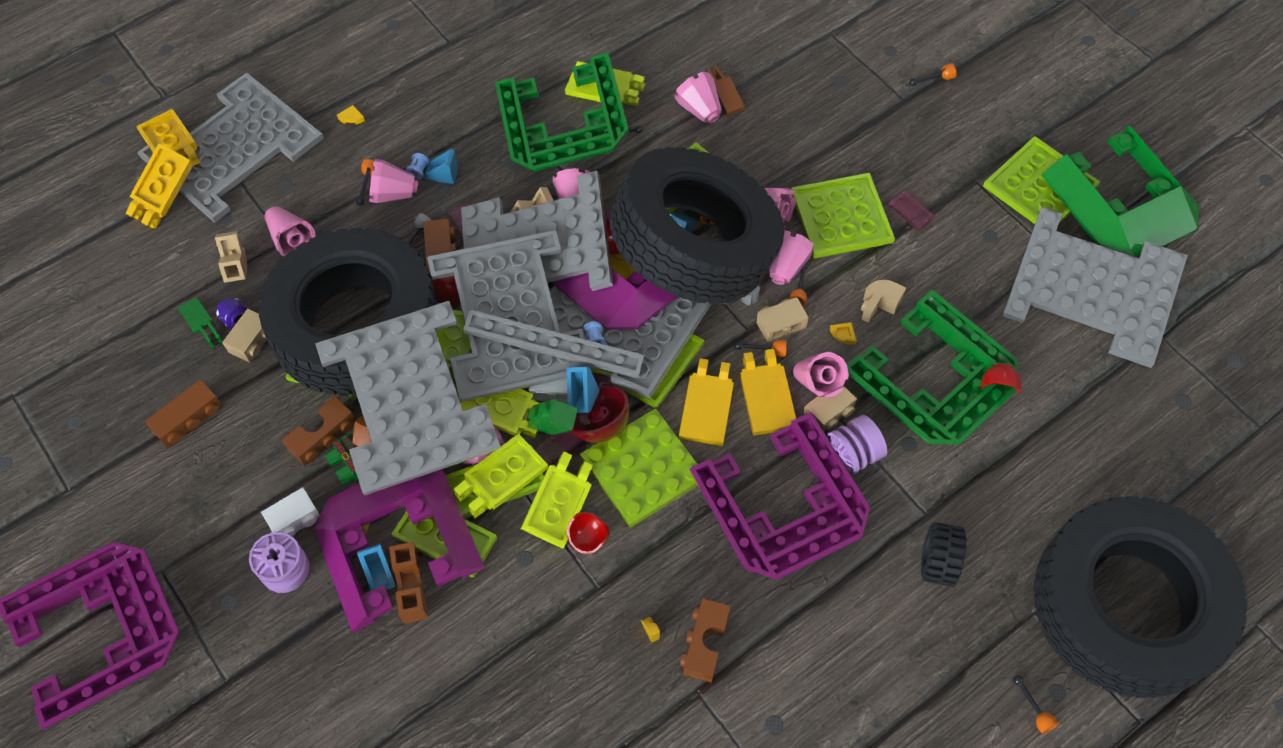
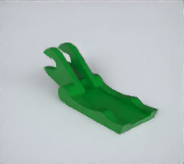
[178,297,223,348]

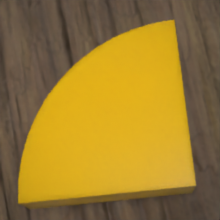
[337,105,365,124]
[829,322,857,345]
[641,617,660,643]

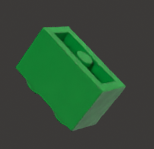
[527,399,578,435]

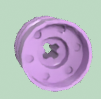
[827,415,887,475]
[249,532,310,593]

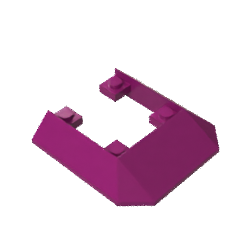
[551,211,677,330]
[689,412,870,580]
[314,469,485,633]
[0,542,180,730]

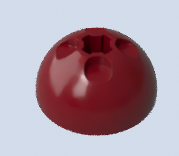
[570,386,630,443]

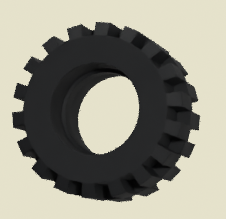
[921,522,966,587]

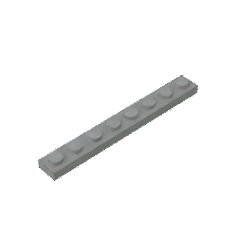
[463,310,644,378]

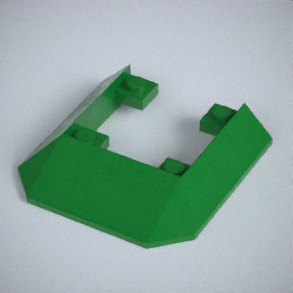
[495,52,629,172]
[1041,125,1199,258]
[847,290,1019,445]

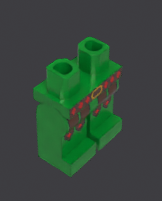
[324,432,359,484]

